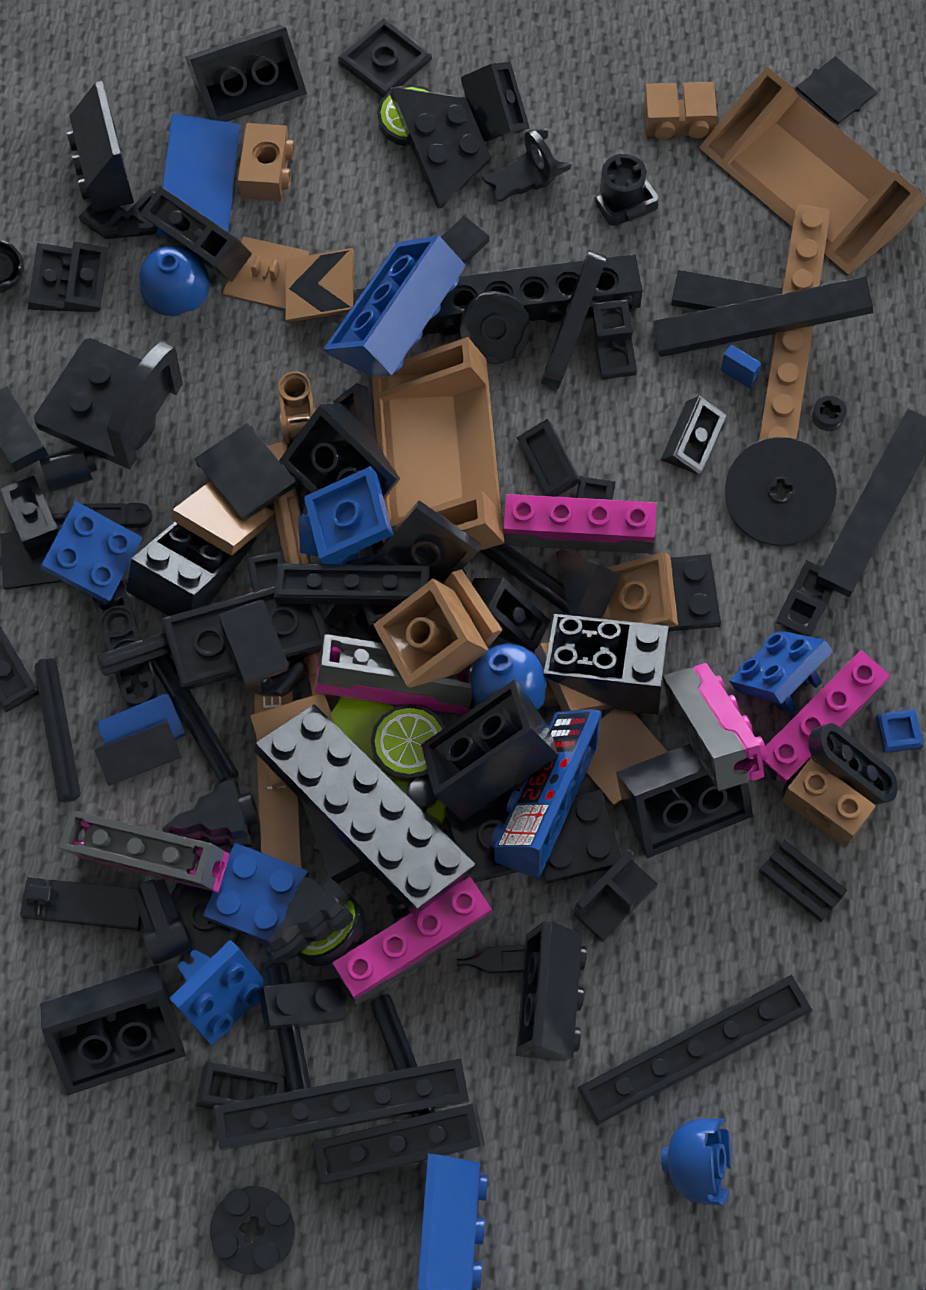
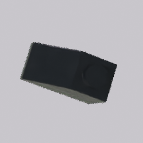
[472,578,551,652]

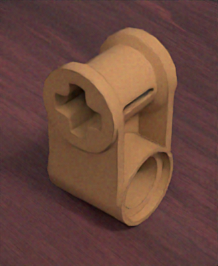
[278,371,316,445]

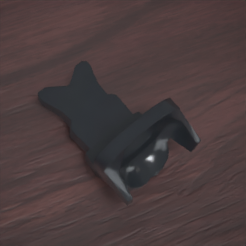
[482,129,572,202]

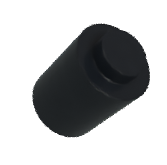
[39,446,98,493]

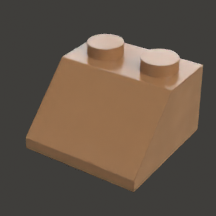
[373,579,489,688]

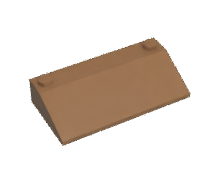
[699,66,926,275]
[372,337,504,551]

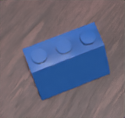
[417,1154,488,1290]

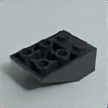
[126,522,257,616]
[544,614,669,715]

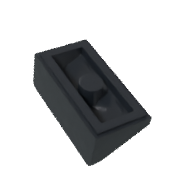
[661,396,727,475]

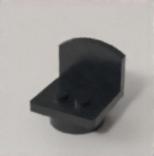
[34,338,183,470]

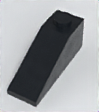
[140,186,252,282]

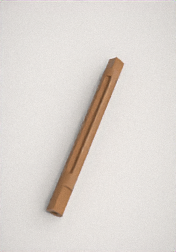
[267,442,336,701]

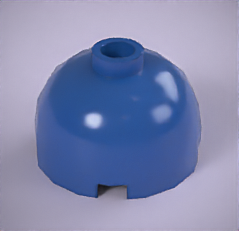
[139,245,210,317]
[470,643,548,710]
[661,1118,732,1205]

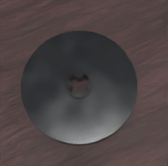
[725,437,837,546]

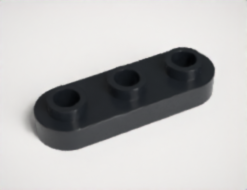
[808,723,898,805]

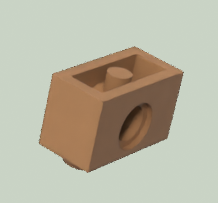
[237,123,295,201]
[782,759,876,848]

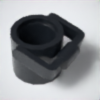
[594,153,659,226]

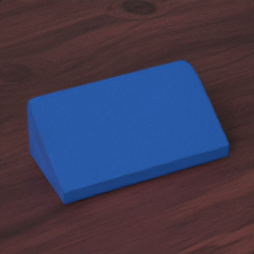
[97,694,186,744]

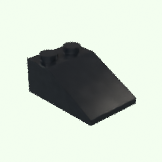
[279,403,400,500]

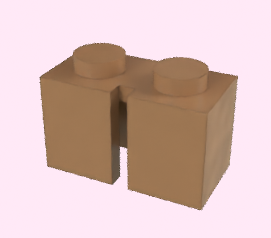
[644,82,717,140]

